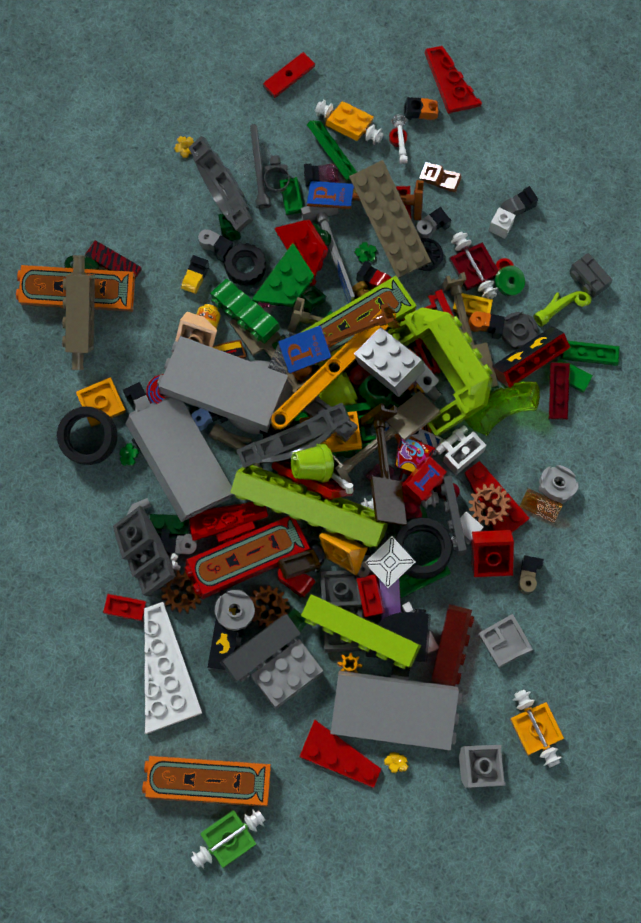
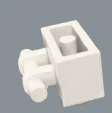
[435,425,486,475]

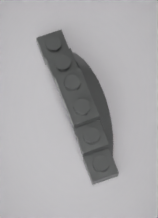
[188,136,253,232]
[236,403,351,468]

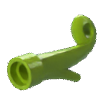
[533,291,591,327]

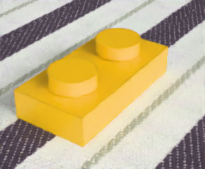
[452,293,493,315]

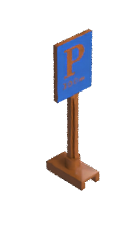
[307,180,424,221]
[278,303,401,374]

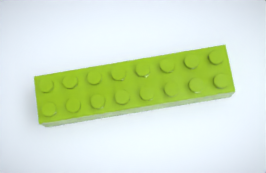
[230,465,388,547]

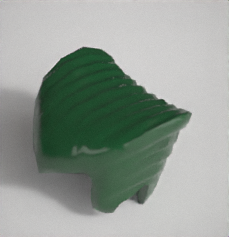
[356,375,393,409]

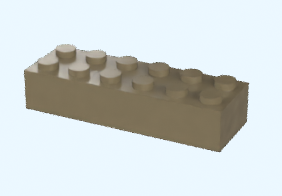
[349,160,431,279]

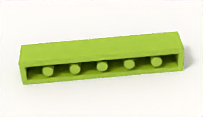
[301,594,421,669]

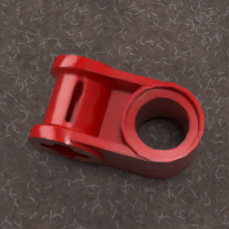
[278,568,315,598]

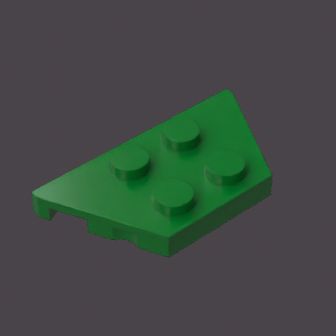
[252,243,314,307]

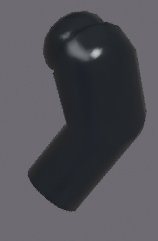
[310,543,326,573]

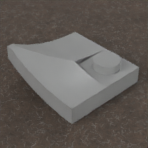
[479,614,533,668]

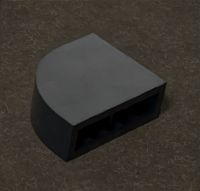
[366,609,431,662]

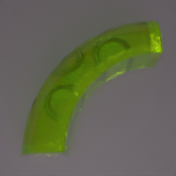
[465,381,540,436]

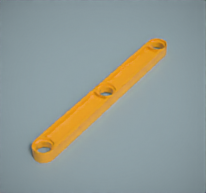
[271,310,396,429]

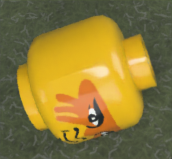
[196,304,221,329]

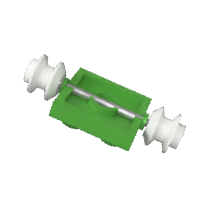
[191,809,265,869]

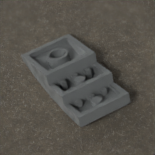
[113,506,176,596]
[320,570,363,653]

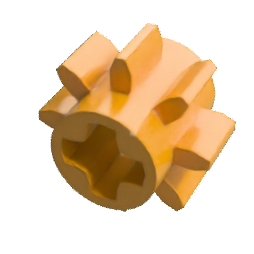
[337,652,362,673]

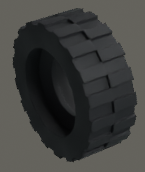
[225,243,266,286]

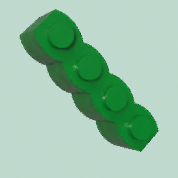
[210,279,280,344]

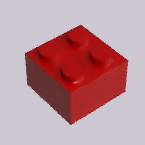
[471,530,514,577]

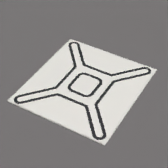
[365,536,415,588]

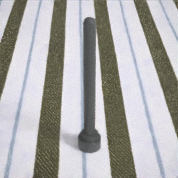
[250,124,271,209]

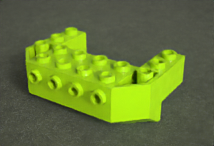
[387,307,493,436]

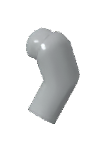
[127,498,151,515]

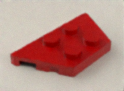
[275,220,328,286]

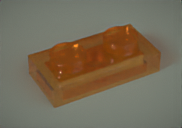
[519,488,563,523]

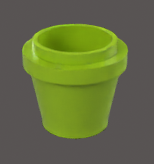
[319,371,358,407]
[291,443,334,483]

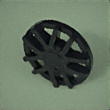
[418,238,443,271]

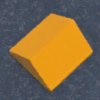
[319,532,367,575]

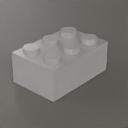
[354,327,425,397]
[251,639,323,710]

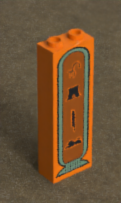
[16,265,135,312]
[142,756,271,807]

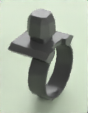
[264,155,290,193]

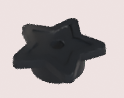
[301,523,323,544]

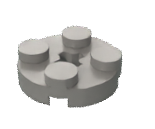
[539,465,578,504]
[215,590,255,631]

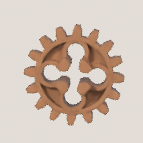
[468,484,511,526]

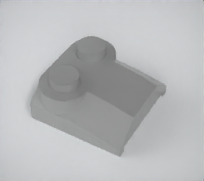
[459,745,506,788]

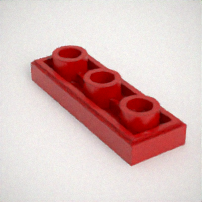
[263,52,315,98]

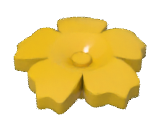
[174,136,194,158]
[384,752,408,774]

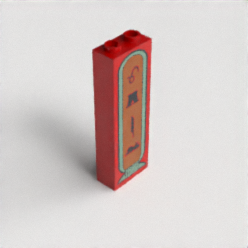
[184,516,310,599]

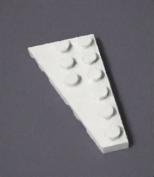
[144,602,202,734]

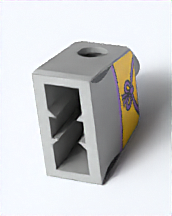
[413,362,442,402]

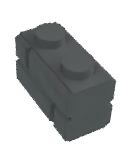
[570,253,613,298]

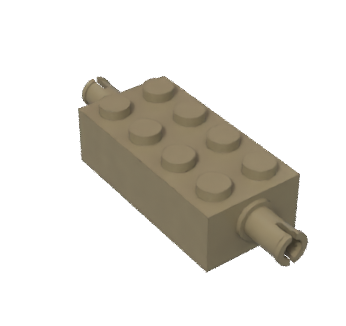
[62,255,95,370]

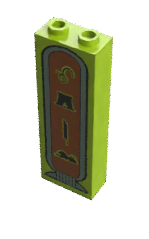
[301,276,417,368]

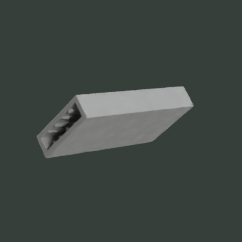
[157,336,288,432]
[126,396,234,522]
[330,671,462,750]

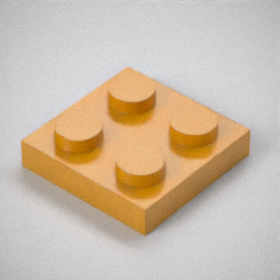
[76,377,126,427]

